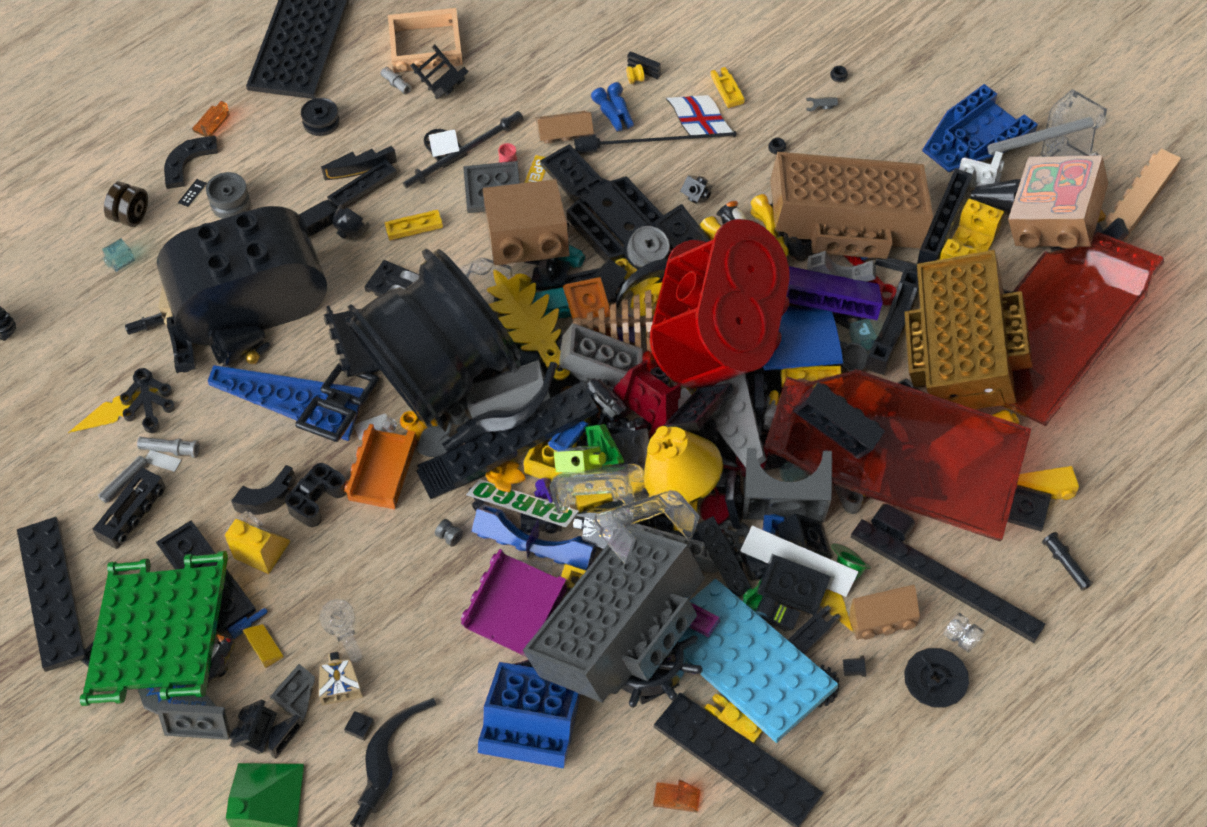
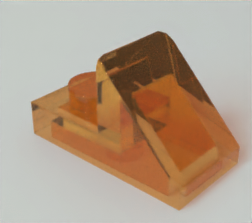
[653,780,701,813]

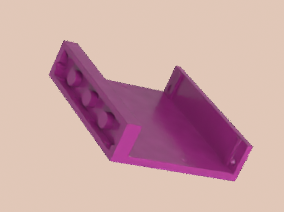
[461,549,569,657]

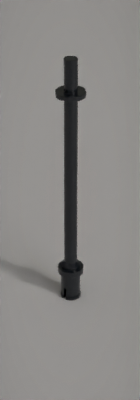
[403,111,524,189]

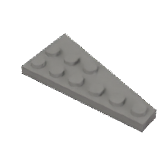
[711,374,766,467]

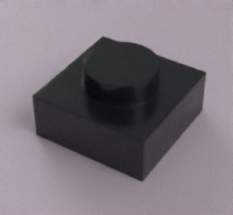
[344,711,374,741]

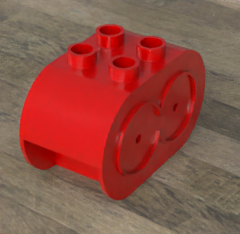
[650,219,790,389]

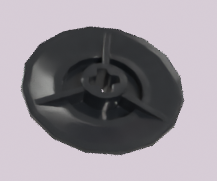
[904,648,969,708]

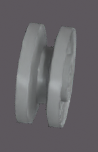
[627,226,670,267]

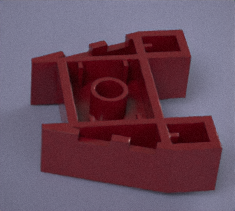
[601,360,681,441]

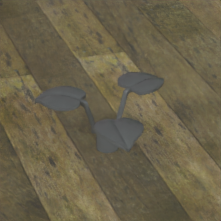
[417,396,486,457]

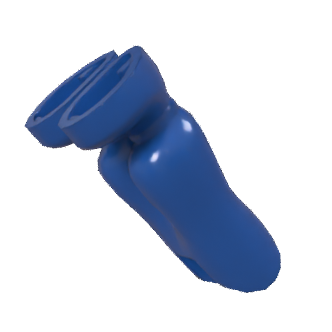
[591,82,634,132]

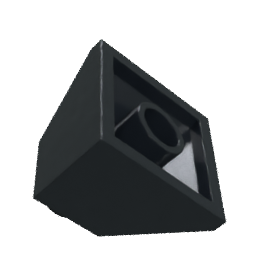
[777,513,832,559]

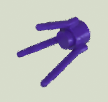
[534,478,574,520]

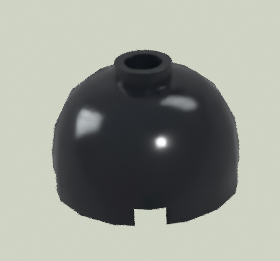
[332,204,371,239]

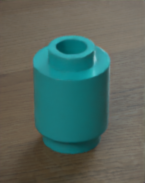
[558,245,586,268]

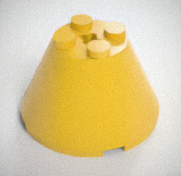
[643,426,723,507]

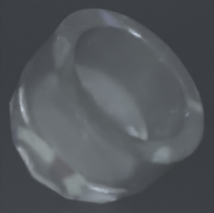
[380,415,397,433]

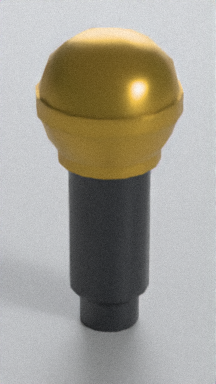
[245,342,271,364]

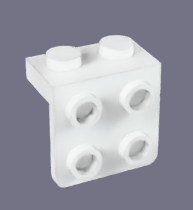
[959,151,1005,188]

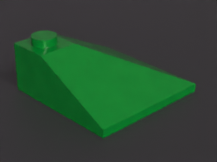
[226,763,304,827]

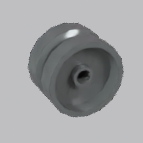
[206,172,251,219]

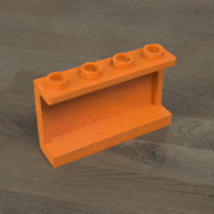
[344,424,417,509]

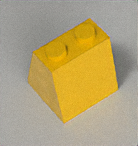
[224,519,290,574]

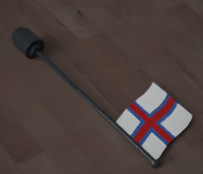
[574,95,737,154]

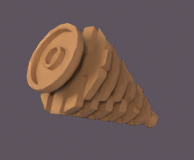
[573,289,654,352]

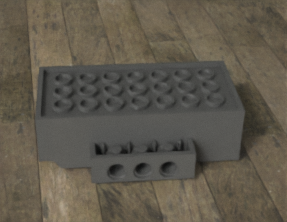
[522,524,705,703]

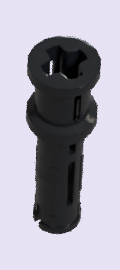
[1042,532,1093,591]

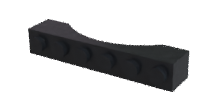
[548,259,627,356]
[866,268,919,375]

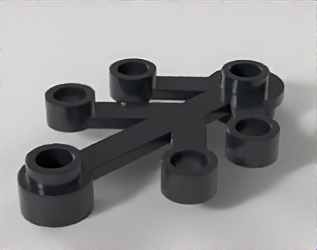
[120,368,175,433]

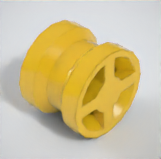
[626,64,645,84]

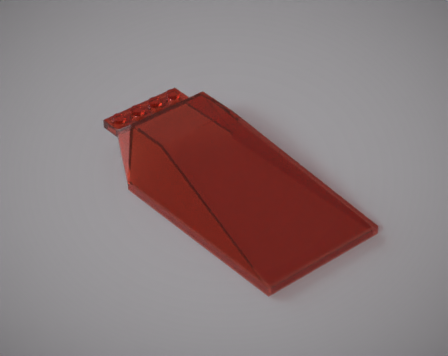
[1001,232,1164,426]
[764,369,1031,542]

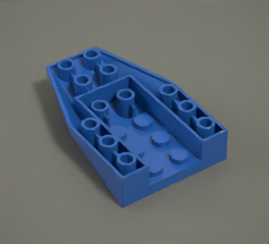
[922,84,1038,172]

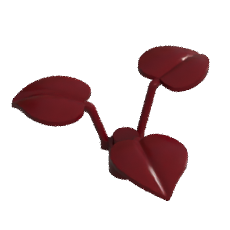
[700,447,768,525]

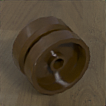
[104,181,148,227]

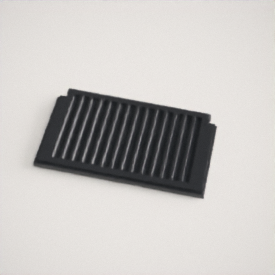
[416,453,486,500]

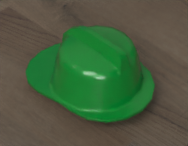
[831,543,871,583]

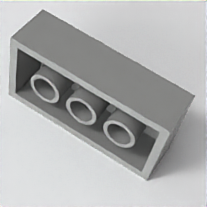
[559,323,643,387]

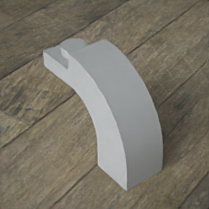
[807,251,876,282]

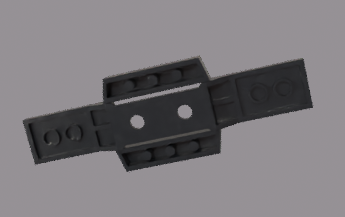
[540,144,671,284]

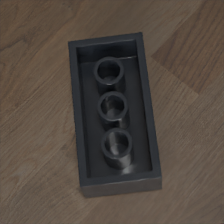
[793,382,885,459]

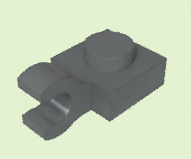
[806,97,838,111]

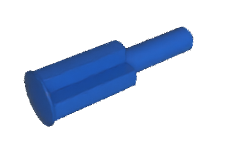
[227,608,268,639]

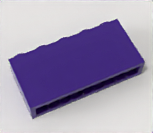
[786,266,882,320]

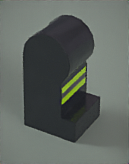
[756,596,800,632]

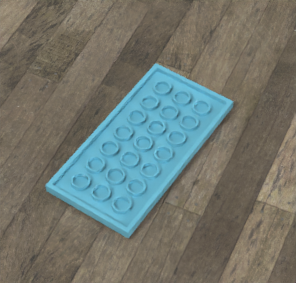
[678,578,838,743]

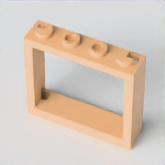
[388,8,463,73]

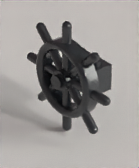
[622,635,703,708]

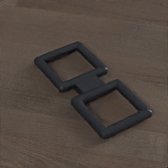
[295,363,380,442]

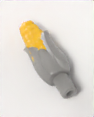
[762,390,780,430]

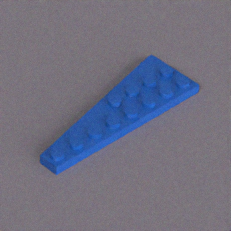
[208,365,364,441]

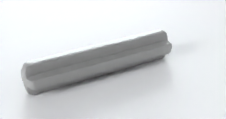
[98,456,147,503]

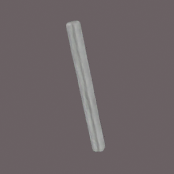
[987,117,1094,155]

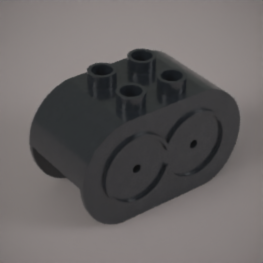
[157,206,327,345]

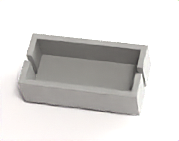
[466,360,551,418]

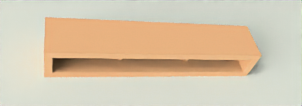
[1106,148,1181,241]

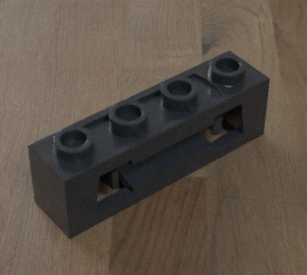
[92,467,166,549]

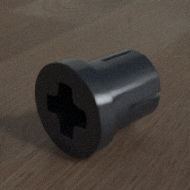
[843,655,866,677]

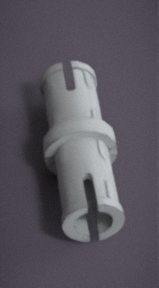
[380,66,412,95]

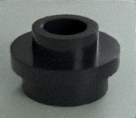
[830,66,848,82]
[768,137,786,155]

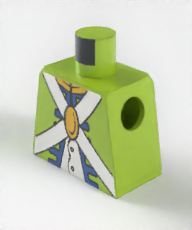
[554,446,606,472]

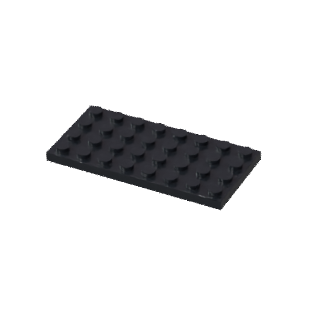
[246,0,349,99]

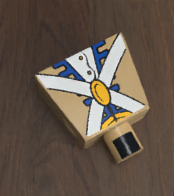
[319,652,363,706]

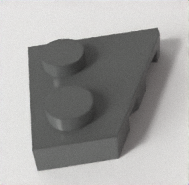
[270,664,315,723]

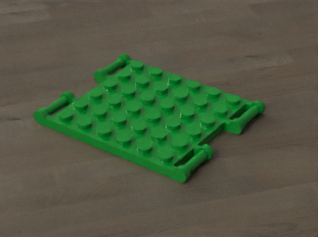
[80,551,228,706]

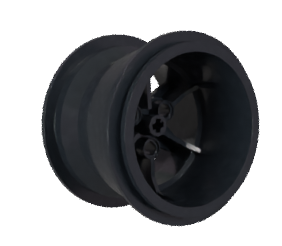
[344,248,521,429]

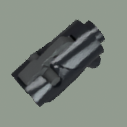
[586,378,627,422]

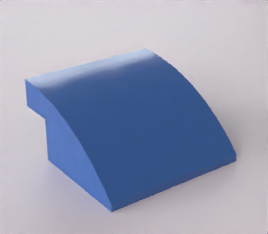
[762,305,843,370]
[478,662,580,769]

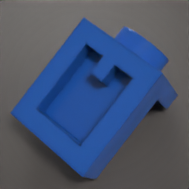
[762,514,785,535]

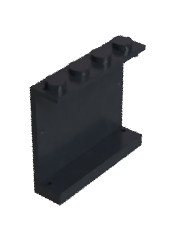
[324,305,381,377]

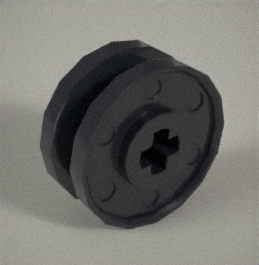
[301,98,339,136]

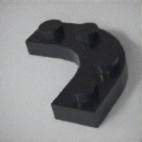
[164,135,218,189]

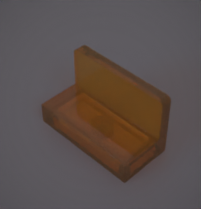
[192,101,230,137]

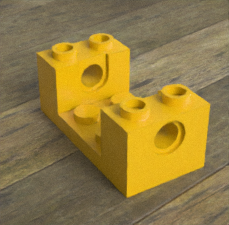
[939,199,1004,260]

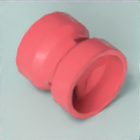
[498,143,517,163]

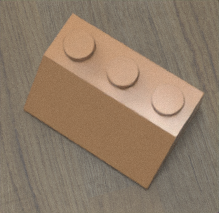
[535,110,594,144]
[849,585,920,640]

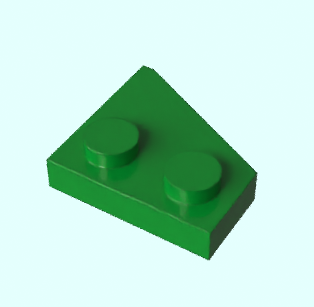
[585,424,624,466]

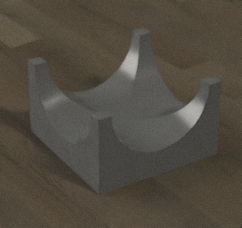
[742,448,832,522]

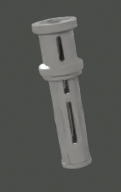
[137,436,200,458]

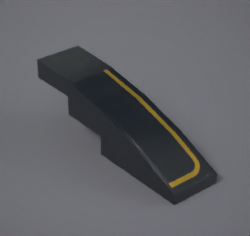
[321,145,397,181]

